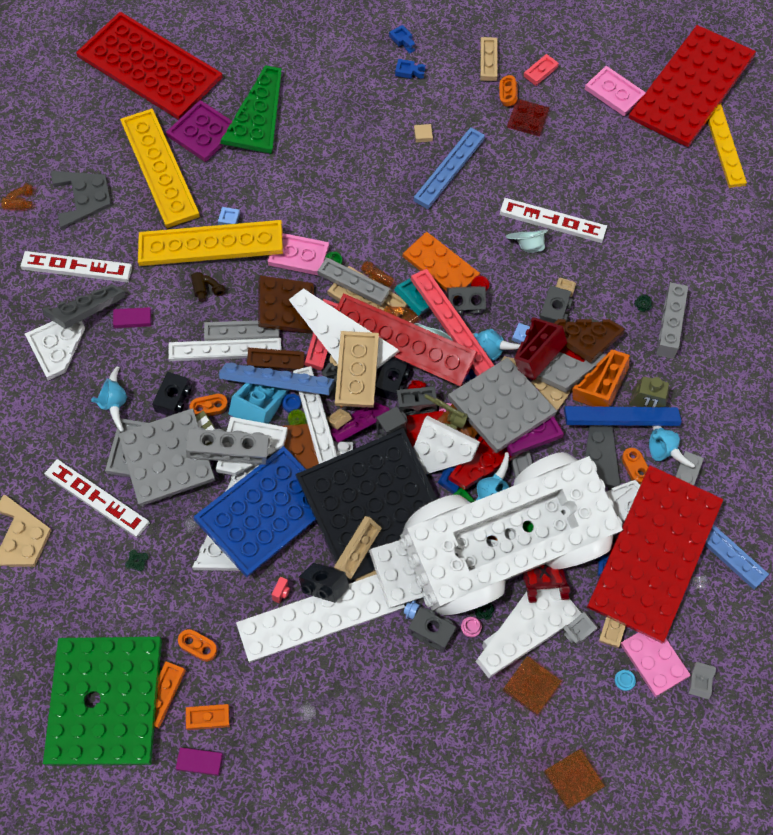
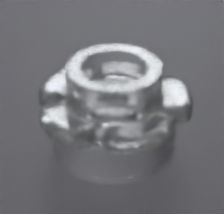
[183,515,198,535]
[690,576,710,590]
[299,702,316,723]

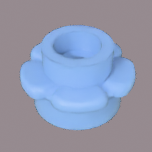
[404,600,421,619]

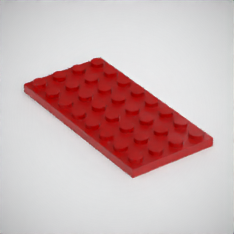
[76,12,223,120]
[629,25,756,147]
[587,465,723,644]

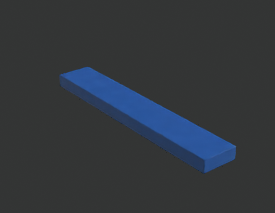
[564,406,682,426]

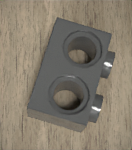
[447,286,486,314]
[396,386,437,416]

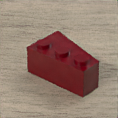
[514,317,567,380]

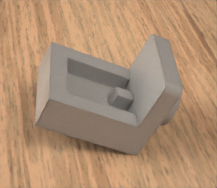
[563,612,599,644]
[688,662,716,699]

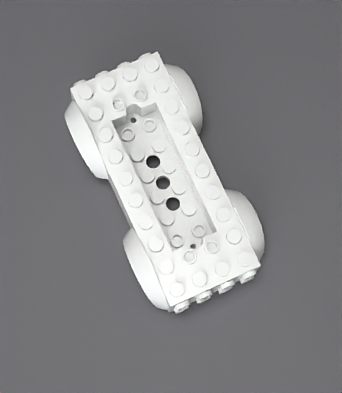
[399,452,623,615]

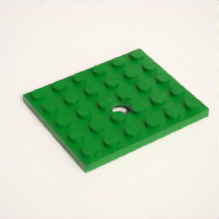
[43,637,162,766]

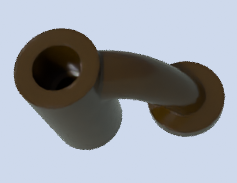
[191,272,226,302]

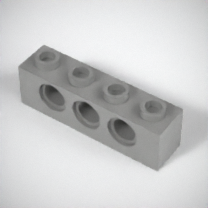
[656,282,688,359]
[186,427,269,465]

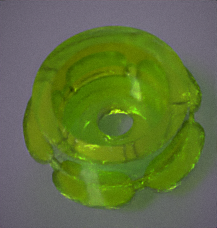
[287,409,306,425]

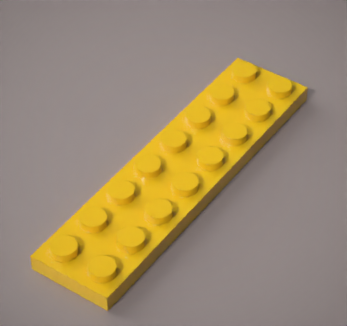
[120,108,200,229]
[138,220,283,266]

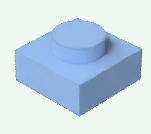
[218,207,240,225]
[512,323,530,344]

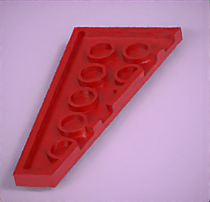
[448,424,561,490]

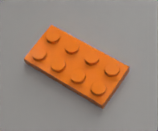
[402,232,480,299]

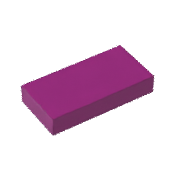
[113,307,151,328]
[176,748,223,776]

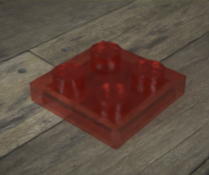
[507,99,550,137]

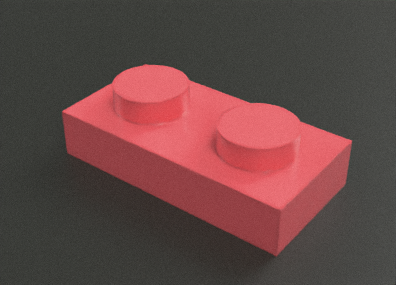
[524,54,559,86]

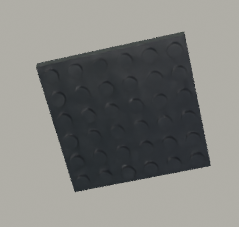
[295,428,437,583]

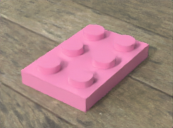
[585,66,646,116]
[268,233,329,276]
[620,632,691,697]

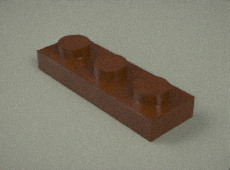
[247,347,304,371]

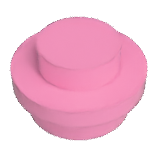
[461,617,482,637]

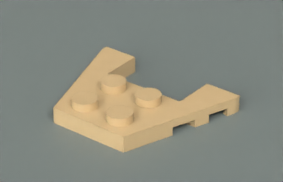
[0,495,51,567]

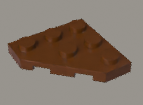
[554,319,625,363]

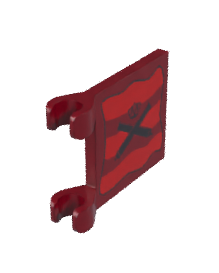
[522,564,570,603]

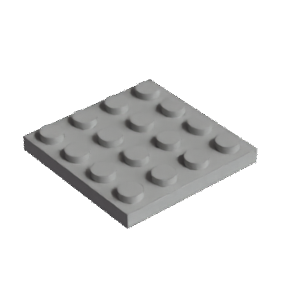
[448,357,557,453]
[118,408,215,506]

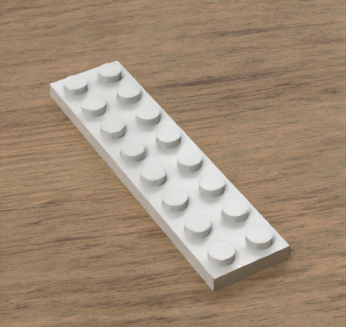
[236,574,405,663]

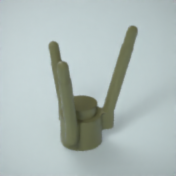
[424,394,467,430]

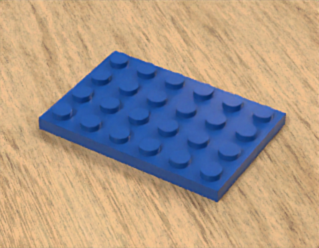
[193,446,316,578]

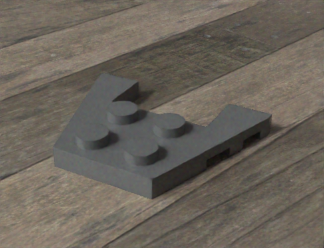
[51,171,111,230]

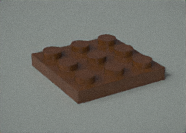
[258,275,314,334]

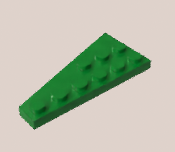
[220,65,282,154]

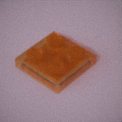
[503,656,562,716]
[544,749,605,810]

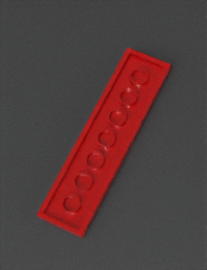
[336,293,478,387]

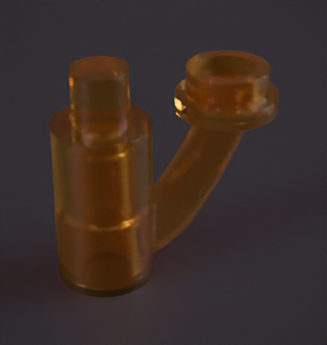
[1,183,33,211]
[361,261,394,288]
[384,305,419,324]

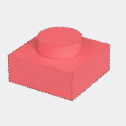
[271,577,290,603]

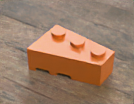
[573,349,630,407]

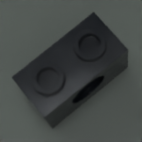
[375,357,410,401]
[152,371,192,416]
[299,563,349,603]

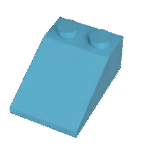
[228,383,290,424]

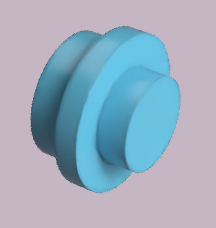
[614,670,636,691]

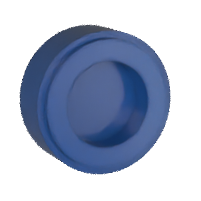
[282,394,301,413]

